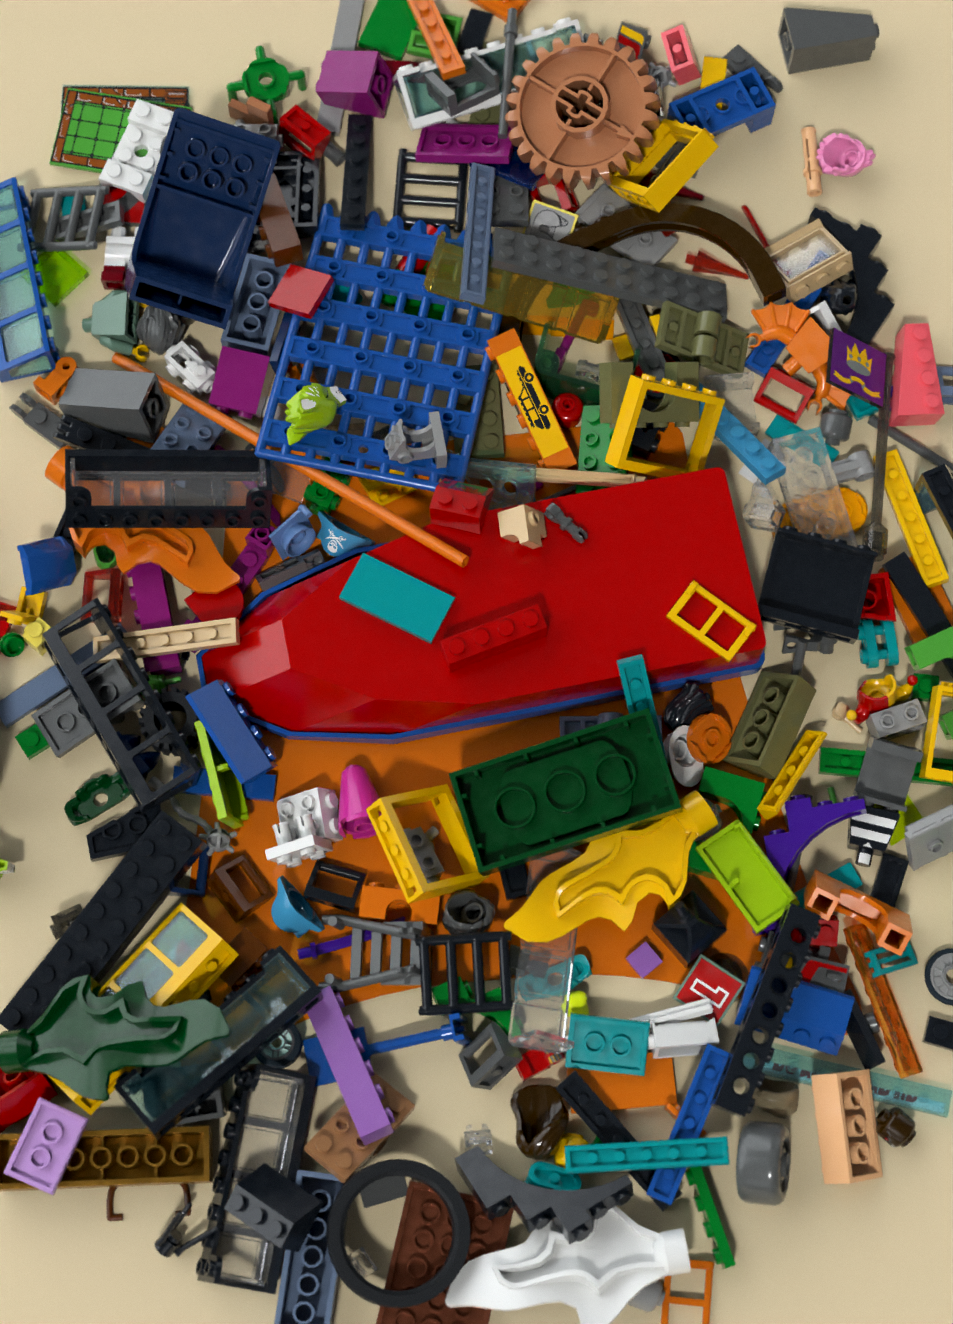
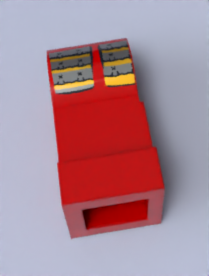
[515,1039,566,1082]

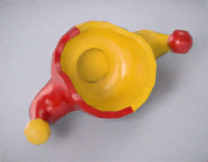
[846,674,918,724]

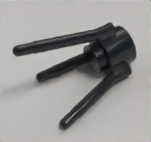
[154,1202,220,1258]

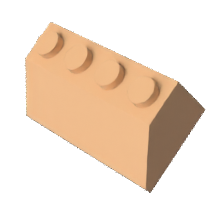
[811,1069,883,1184]

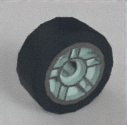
[252,1017,303,1069]

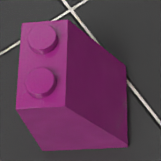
[315,50,394,118]
[209,346,275,420]

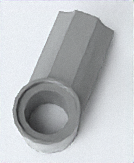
[823,450,876,486]

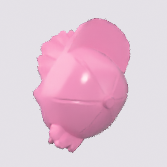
[816,133,876,177]

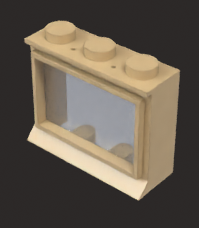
[765,218,853,303]

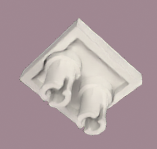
[265,814,333,868]

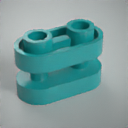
[857,619,899,669]
[525,1162,581,1190]

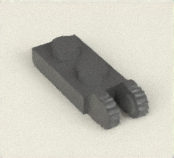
[722,44,783,98]
[9,392,69,449]

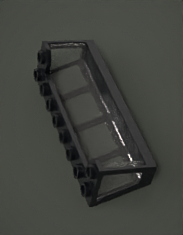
[65,449,273,528]
[196,1064,317,1294]

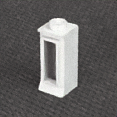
[647,1018,719,1059]

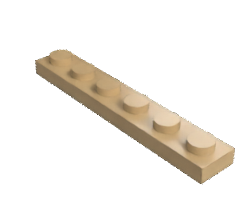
[93,618,240,664]

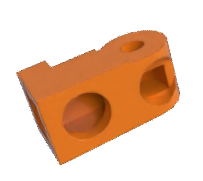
[33,357,78,405]

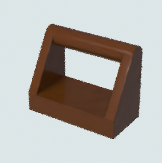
[207,855,274,923]

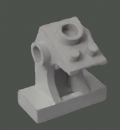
[385,411,447,469]

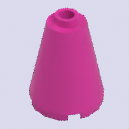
[338,764,382,839]

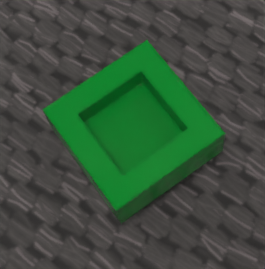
[911,673,939,702]
[15,724,50,760]

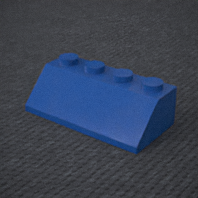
[185,680,278,784]
[734,965,855,1056]

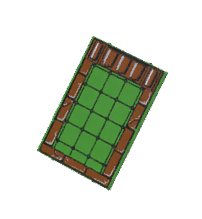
[49,88,193,173]

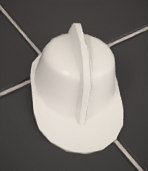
[663,725,704,787]

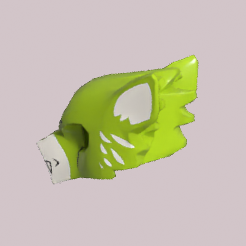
[285,383,347,446]

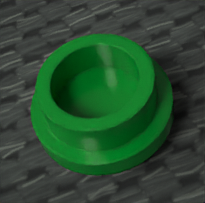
[0,632,25,657]

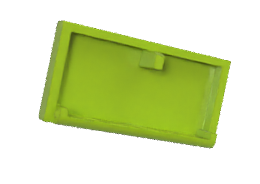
[194,721,250,829]
[695,819,800,934]

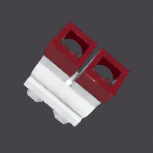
[101,226,138,290]

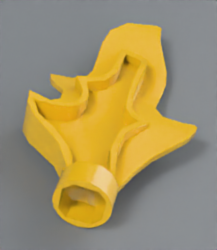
[504,790,718,943]

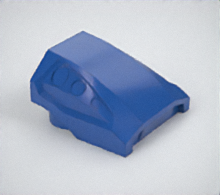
[17,536,77,596]

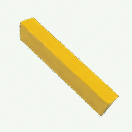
[757,730,827,820]

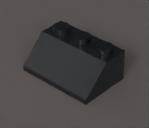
[224,1163,324,1252]

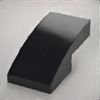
[457,8,494,55]

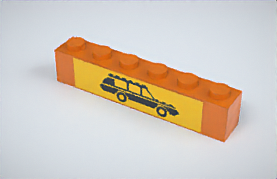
[485,328,577,469]

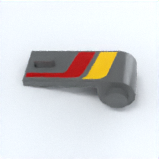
[616,22,651,60]
[781,954,850,994]

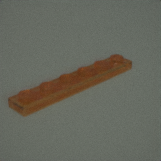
[843,923,923,1079]

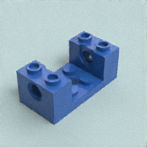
[667,67,776,143]

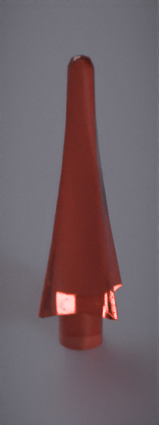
[685,251,749,280]

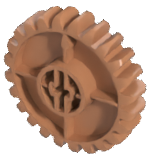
[505,33,661,190]

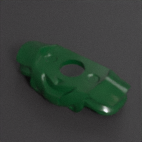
[64,772,130,826]

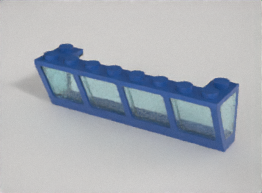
[0,177,60,383]

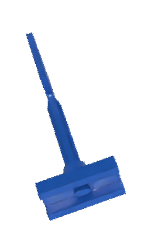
[303,1013,472,1087]

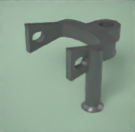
[773,624,837,678]

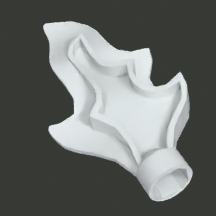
[445,1206,691,1324]

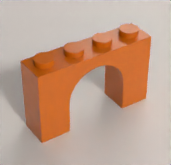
[804,869,913,956]

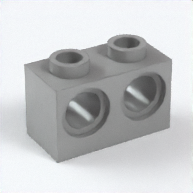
[866,698,927,741]

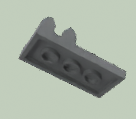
[31,658,145,758]

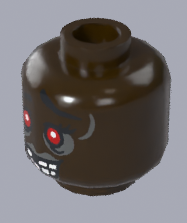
[876,1107,916,1147]

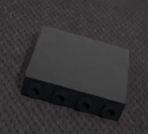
[758,526,878,644]

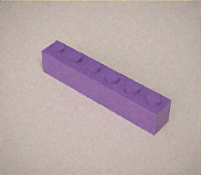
[307,986,395,1146]

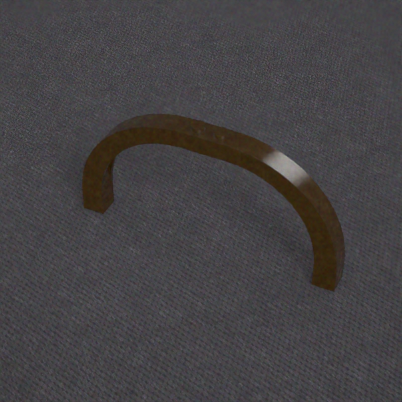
[498,203,786,415]

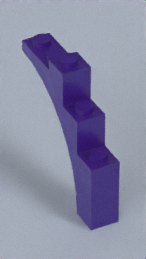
[752,795,867,936]

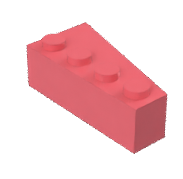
[888,323,945,427]

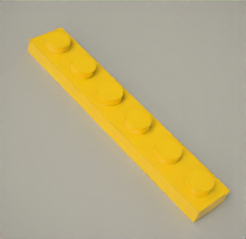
[873,449,949,588]

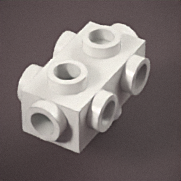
[164,341,216,396]

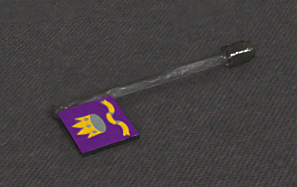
[826,328,895,562]

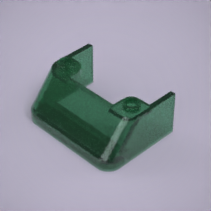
[534,321,643,406]

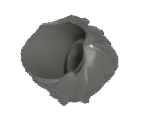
[136,306,185,356]
[442,889,495,934]

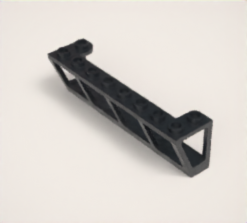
[42,598,201,813]

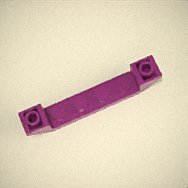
[183,525,276,654]

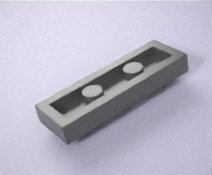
[55,200,124,242]

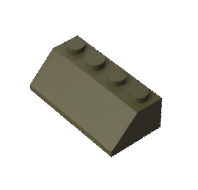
[723,671,816,780]

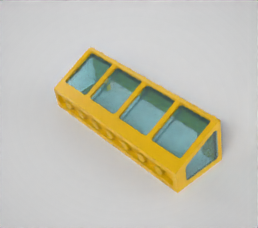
[48,903,239,1116]

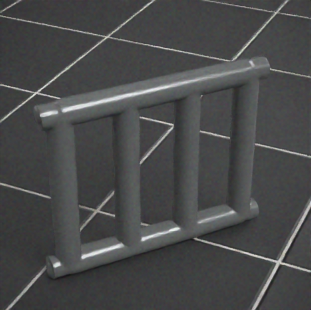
[18,185,110,252]

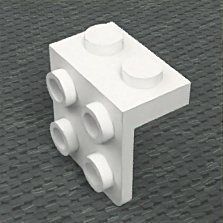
[277,787,343,842]

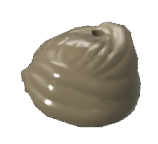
[752,1078,799,1119]

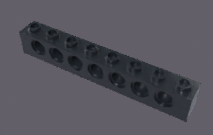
[710,903,822,1117]

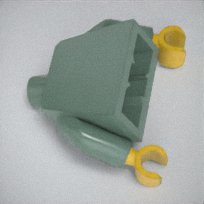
[82,290,149,363]

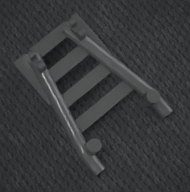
[318,914,433,993]

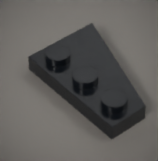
[86,804,162,862]

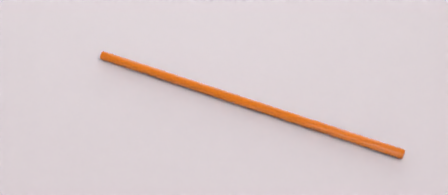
[112,352,469,568]

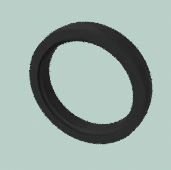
[326,1159,470,1308]

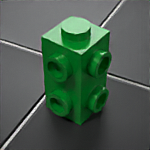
[303,457,351,516]

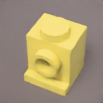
[22,617,52,656]

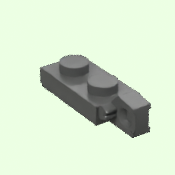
[255,548,325,592]

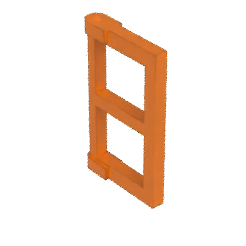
[661,1260,714,1324]

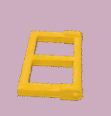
[666,580,757,662]

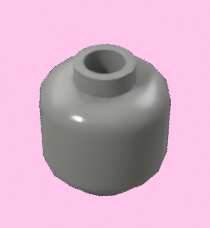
[628,1279,665,1312]

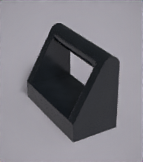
[303,859,367,914]

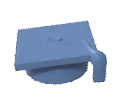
[269,504,316,560]

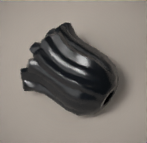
[820,278,859,316]
[663,682,714,731]

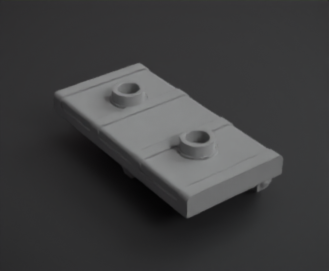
[575,183,678,266]
[904,804,953,871]

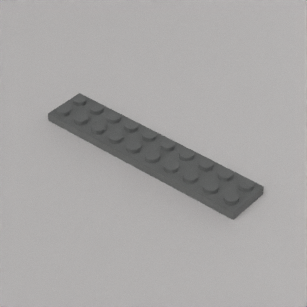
[491,227,727,323]

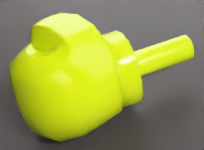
[561,991,589,1017]

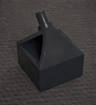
[651,890,728,968]

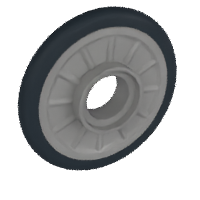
[924,948,953,1006]

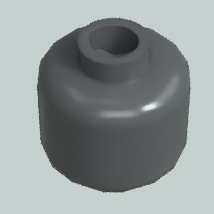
[818,409,853,446]

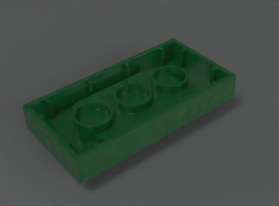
[449,708,683,876]

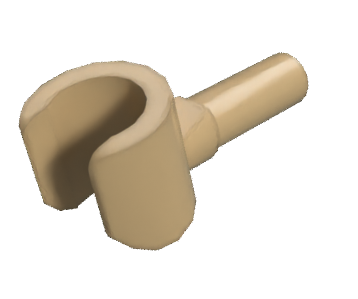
[832,702,863,734]

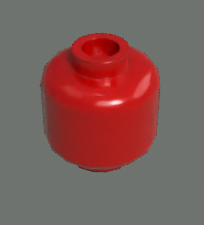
[552,392,583,429]

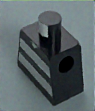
[847,806,900,867]

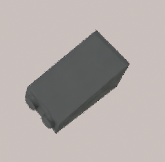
[778,8,879,74]
[59,368,170,443]

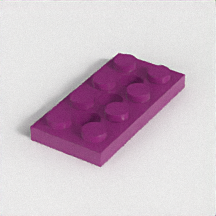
[415,124,514,164]

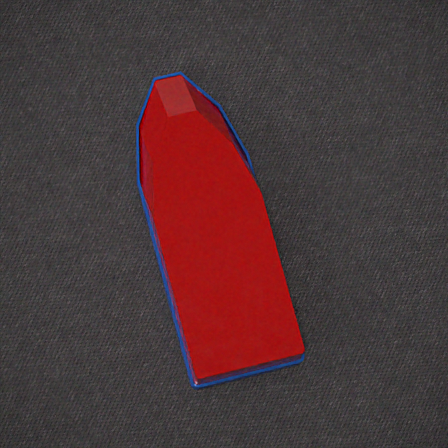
[196,467,766,744]

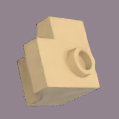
[497,504,547,549]

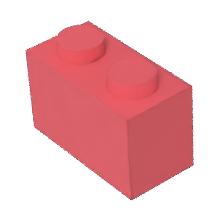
[660,25,701,86]

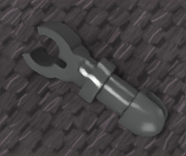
[544,503,588,543]

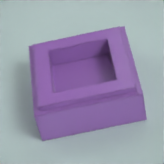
[625,942,663,979]

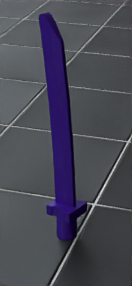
[297,916,405,960]

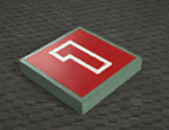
[673,953,746,1027]

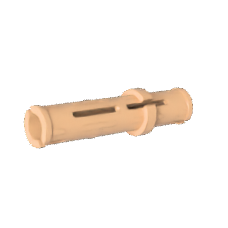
[801,127,822,197]

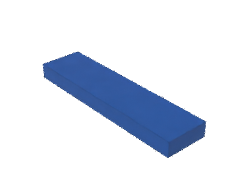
[171,766,277,802]

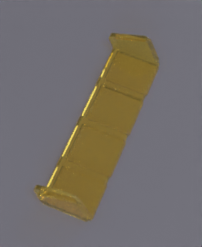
[423,231,619,344]

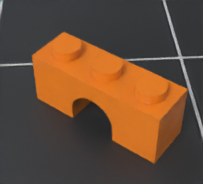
[359,882,441,929]

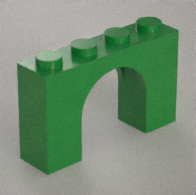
[687,766,767,880]

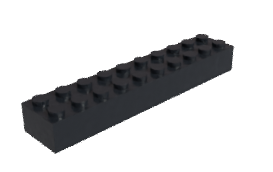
[0,810,208,1030]

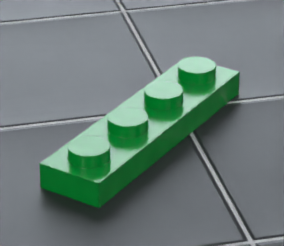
[684,1167,736,1269]

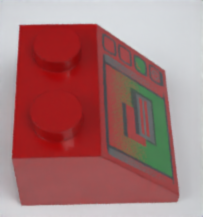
[429,478,494,534]

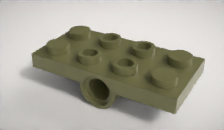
[655,300,749,380]

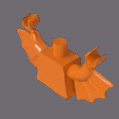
[745,302,851,415]

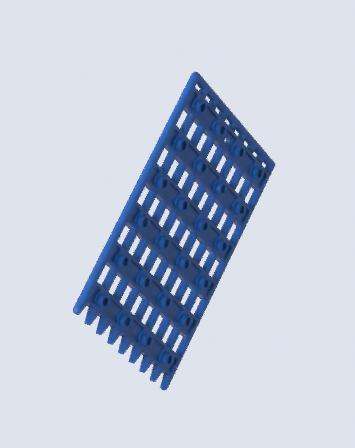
[254,203,513,492]

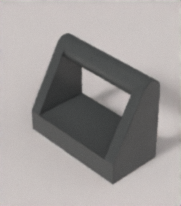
[459,1022,523,1090]

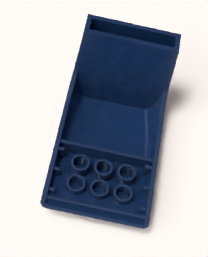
[125,108,281,329]

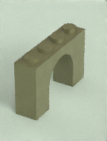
[599,362,699,428]

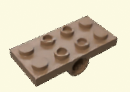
[304,1073,415,1184]

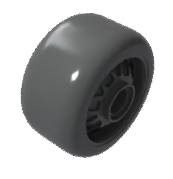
[736,1121,791,1206]

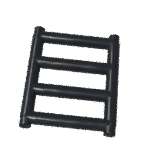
[392,148,468,234]
[414,931,516,1016]

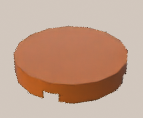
[686,713,732,764]

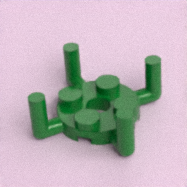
[226,45,307,125]

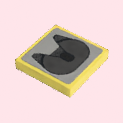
[522,200,579,241]

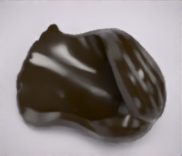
[510,1084,569,1160]

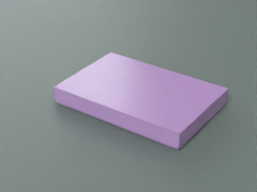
[3,1097,89,1195]

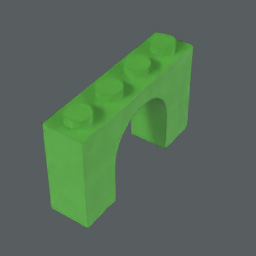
[904,626,953,740]

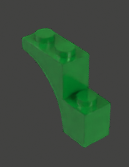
[432,976,524,1042]

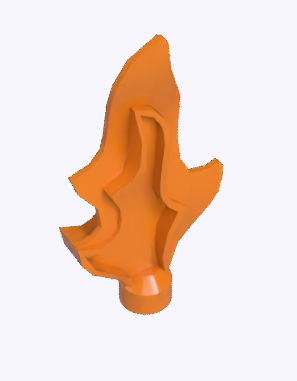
[45,445,240,594]

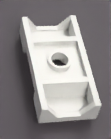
[99,99,174,203]

